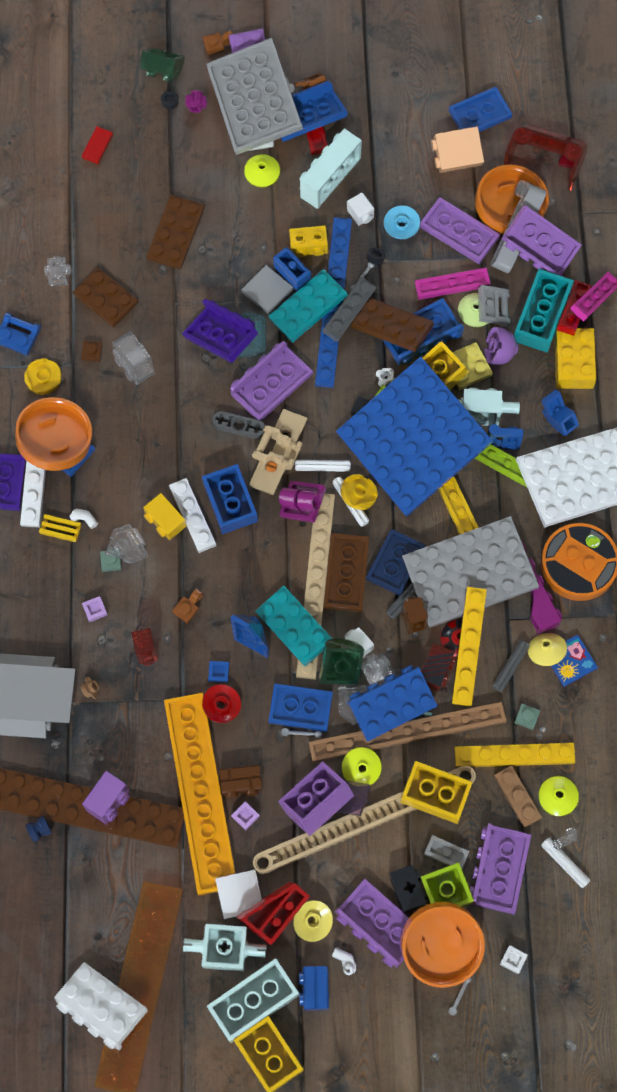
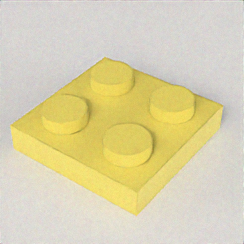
[452,342,493,390]

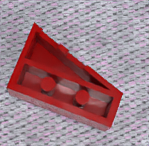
[236,882,310,945]

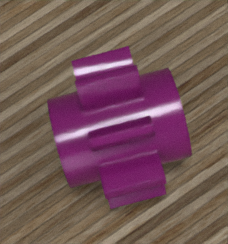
[185,90,207,113]

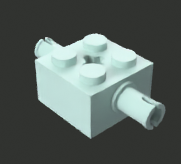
[458,388,520,426]
[183,924,266,971]

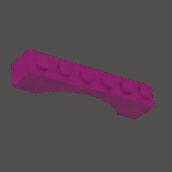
[521,541,562,635]

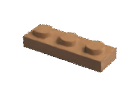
[494,765,542,828]

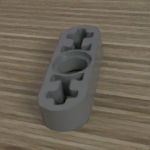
[213,411,265,439]

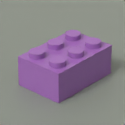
[278,762,354,836]

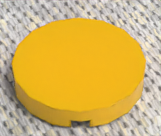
[24,358,62,395]
[340,474,378,510]

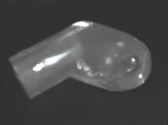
[553,828,578,850]

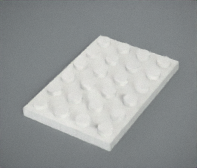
[516,427,617,527]

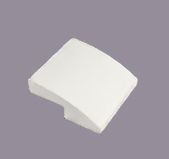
[216,870,262,919]

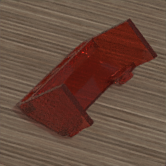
[504,124,587,191]

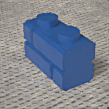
[273,247,311,291]
[299,966,329,1011]

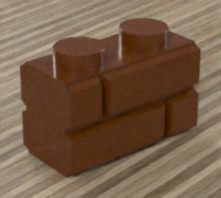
[402,596,428,634]
[219,765,262,799]

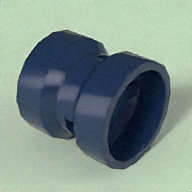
[25,816,52,842]

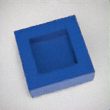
[208,661,229,683]

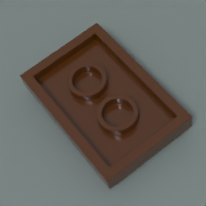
[73,267,138,328]

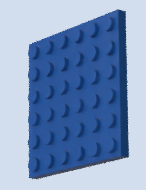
[336,357,494,516]

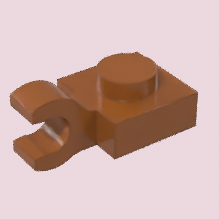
[202,31,233,55]
[294,72,326,93]
[172,588,203,624]

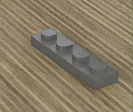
[322,277,377,342]

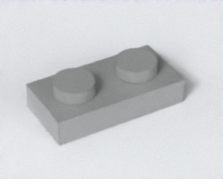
[424,835,469,869]

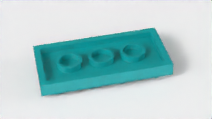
[268,269,348,343]
[255,586,334,667]

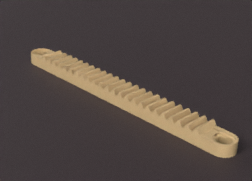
[253,766,476,874]

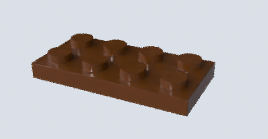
[146,195,205,269]
[351,298,434,352]
[324,533,369,612]

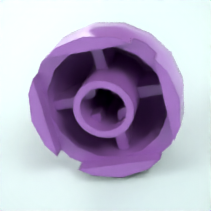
[484,327,518,365]

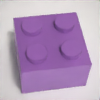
[82,771,130,825]

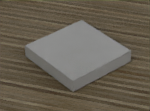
[241,265,293,314]

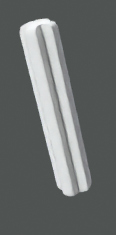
[295,460,351,472]
[333,477,369,527]
[541,838,590,888]

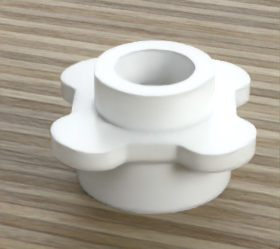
[376,368,395,387]

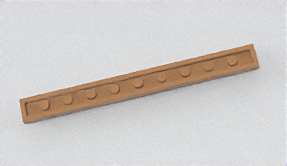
[309,702,506,763]

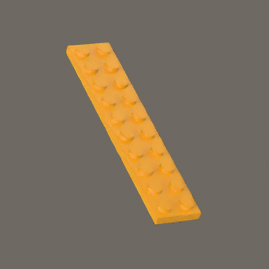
[164,693,235,896]

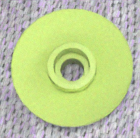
[458,293,488,327]

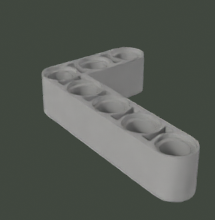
[491,180,546,273]

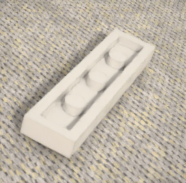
[20,461,46,528]
[169,478,216,553]

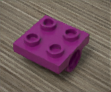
[279,481,326,523]

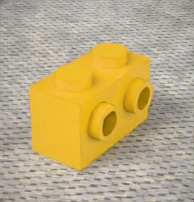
[289,226,328,258]
[143,493,187,540]

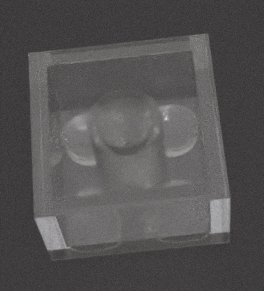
[112,331,155,386]

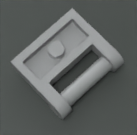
[478,285,511,327]

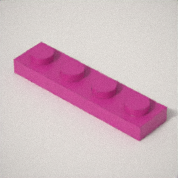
[415,268,490,300]
[570,271,617,321]

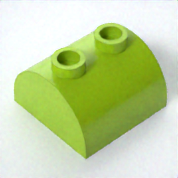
[421,863,474,908]

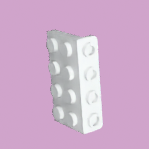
[54,962,148,1050]

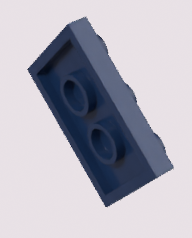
[366,529,426,596]

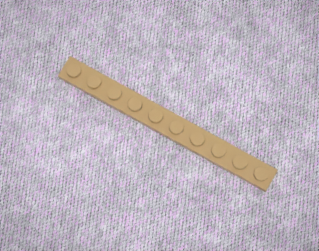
[296,494,335,680]

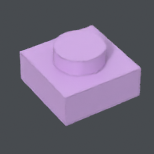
[82,596,107,622]
[231,801,260,831]

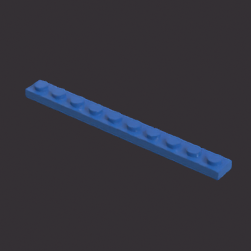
[315,217,352,388]

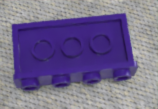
[182,299,259,363]

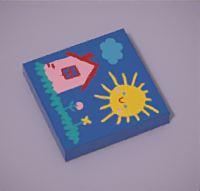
[551,635,598,687]

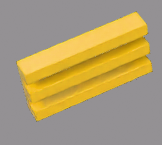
[39,514,82,542]

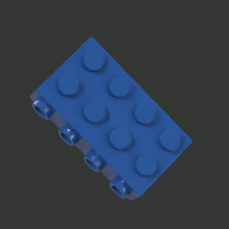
[281,81,348,142]
[383,298,464,366]
[346,665,437,742]

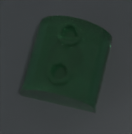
[140,47,185,82]
[319,638,365,685]

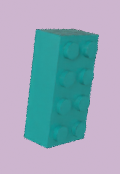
[514,269,574,353]

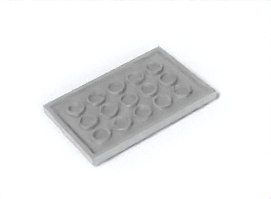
[206,38,303,155]
[402,516,539,628]

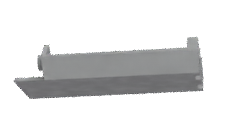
[0,653,75,738]

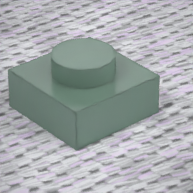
[100,550,122,572]
[515,704,540,730]

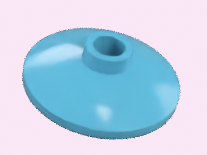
[384,206,420,239]

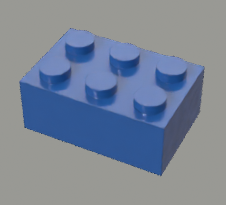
[202,464,258,534]

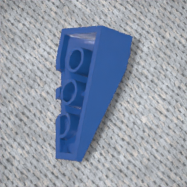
[231,615,269,658]

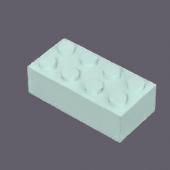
[300,129,362,209]
[207,958,299,1043]

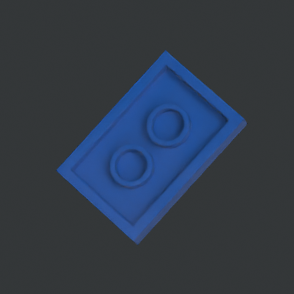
[448,87,512,132]
[268,684,333,732]

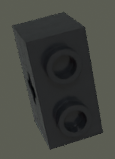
[389,865,429,914]

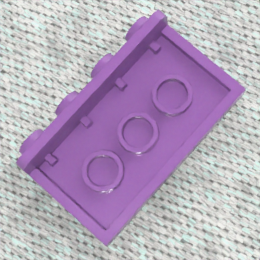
[501,205,581,277]
[230,341,313,421]
[470,823,531,915]
[335,879,409,968]

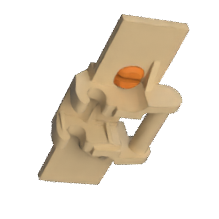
[249,409,308,495]

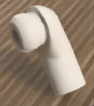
[70,509,98,529]
[332,947,356,975]

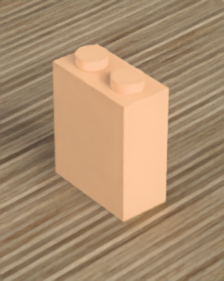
[431,127,484,173]

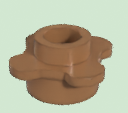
[81,677,99,699]

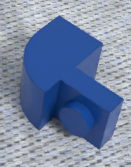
[541,389,579,436]

